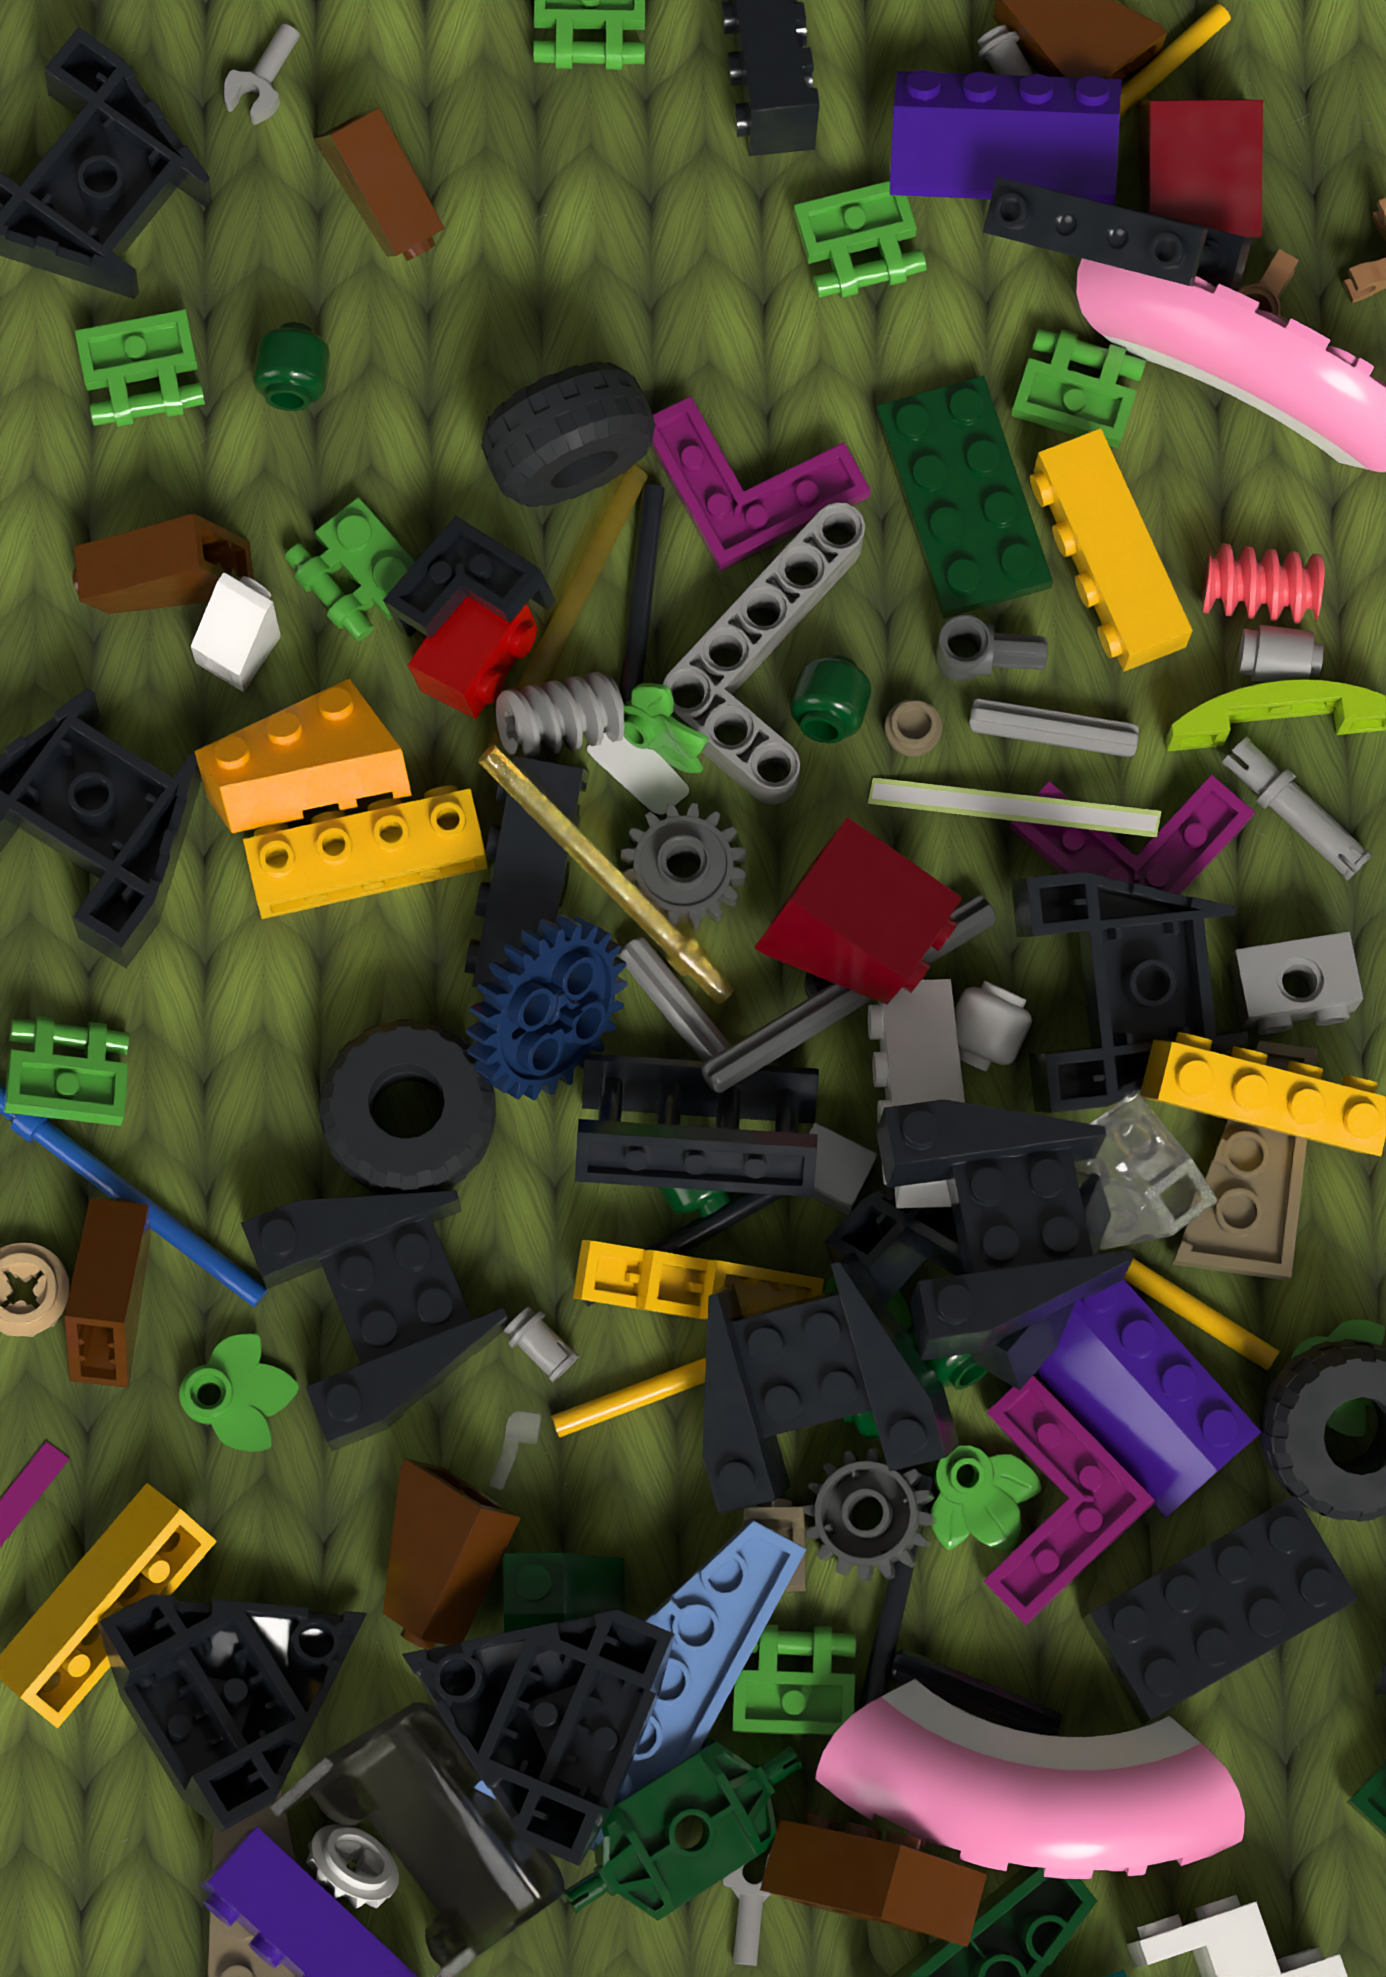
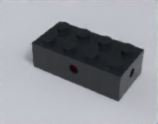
[1082,1495,1358,1724]

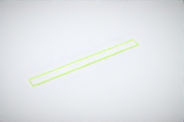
[868,778,1162,837]

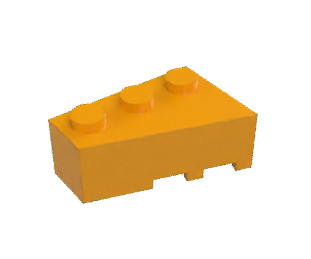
[194,679,412,833]

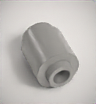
[1237,625,1324,683]

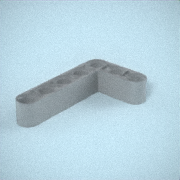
[663,502,865,805]

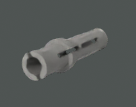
[1222,736,1373,881]

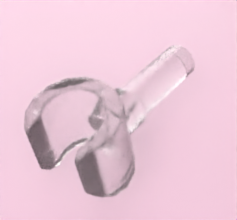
[489,1410,541,1490]

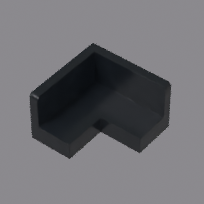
[383,516,556,638]

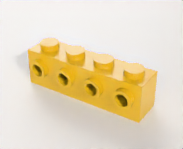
[1030,428,1193,672]
[243,785,487,919]
[1139,1032,1386,1156]
[0,1483,217,1728]

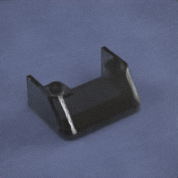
[270,1702,564,1977]

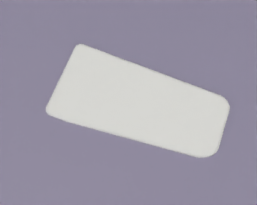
[587,733,689,815]

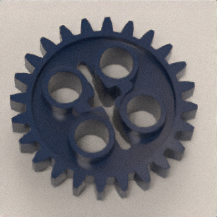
[466,914,627,1100]

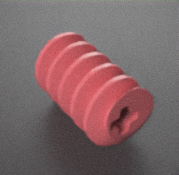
[1202,543,1325,624]

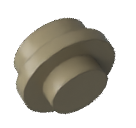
[885,699,942,757]

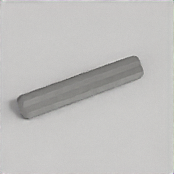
[969,698,1139,757]
[619,937,731,1061]

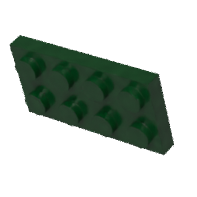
[876,375,1053,619]

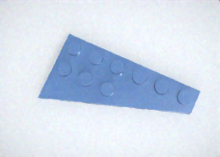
[473,1519,807,1851]

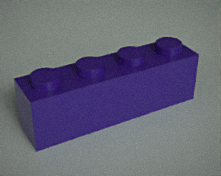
[198,1827,418,1977]

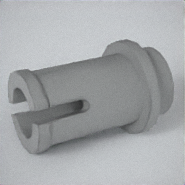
[977,25,1033,76]
[504,1306,580,1383]

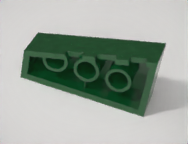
[891,1866,1097,1977]

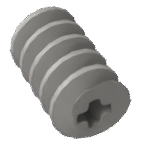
[496,672,625,759]

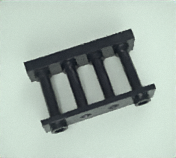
[982,176,1252,292]
[575,1053,819,1197]

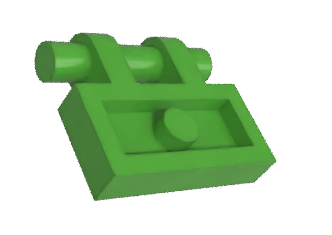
[534,0,645,70]
[793,181,927,298]
[75,309,205,428]
[1011,328,1146,449]
[284,497,415,642]
[4,1015,129,1126]
[732,1624,856,1736]

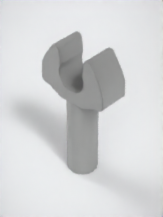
[224,23,300,125]
[723,1853,771,1966]

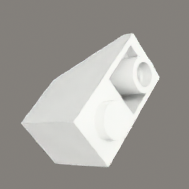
[191,573,281,692]

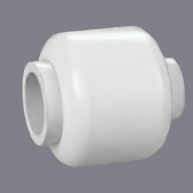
[954,980,1032,1071]

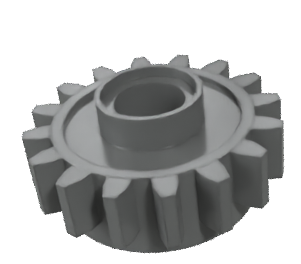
[621,803,746,932]
[803,1448,937,1582]

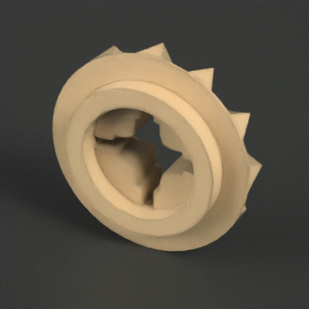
[0,1243,70,1337]

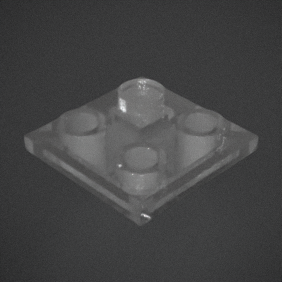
[1074,1090,1218,1250]

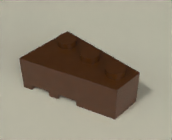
[760,1814,987,1947]

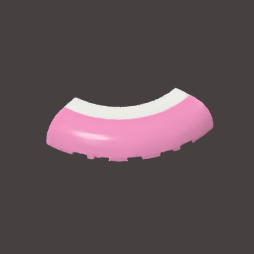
[1076,258,1386,472]
[815,1679,1245,1879]

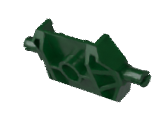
[562,1738,802,1921]

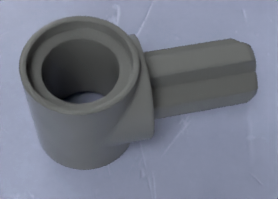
[936,615,1048,681]

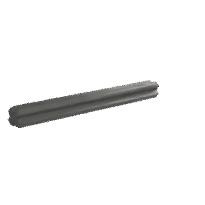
[701,895,995,1093]

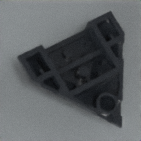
[98,1594,367,1832]
[402,1610,675,1866]

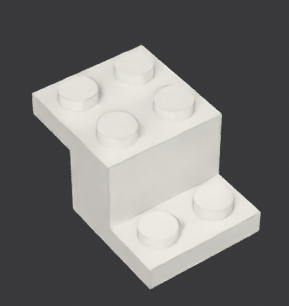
[1126,1895,1348,1977]

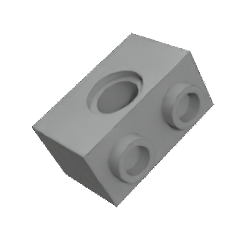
[1228,931,1363,1035]

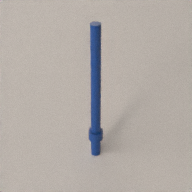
[0,1084,268,1308]

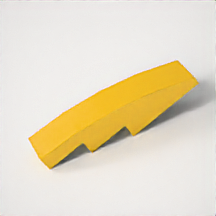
[573,1240,824,1320]

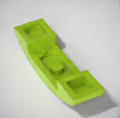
[1165,679,1386,751]

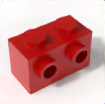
[407,596,538,719]

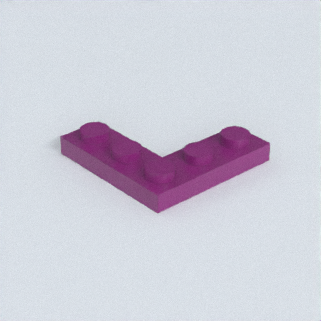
[651,396,871,572]
[1009,775,1255,895]
[984,1376,1155,1626]

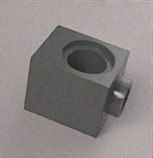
[809,1123,878,1216]

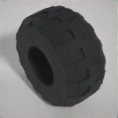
[481,361,656,507]
[320,1019,496,1195]
[1259,1339,1386,1522]

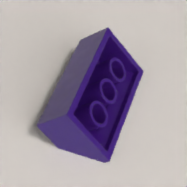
[890,70,1122,204]
[1035,1254,1261,1519]

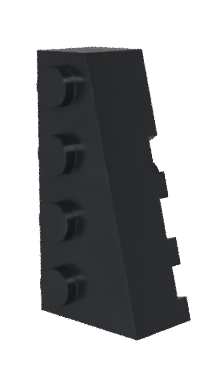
[721,0,820,156]
[465,756,590,987]

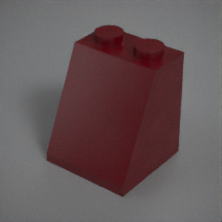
[1137,99,1263,237]
[754,817,962,1005]

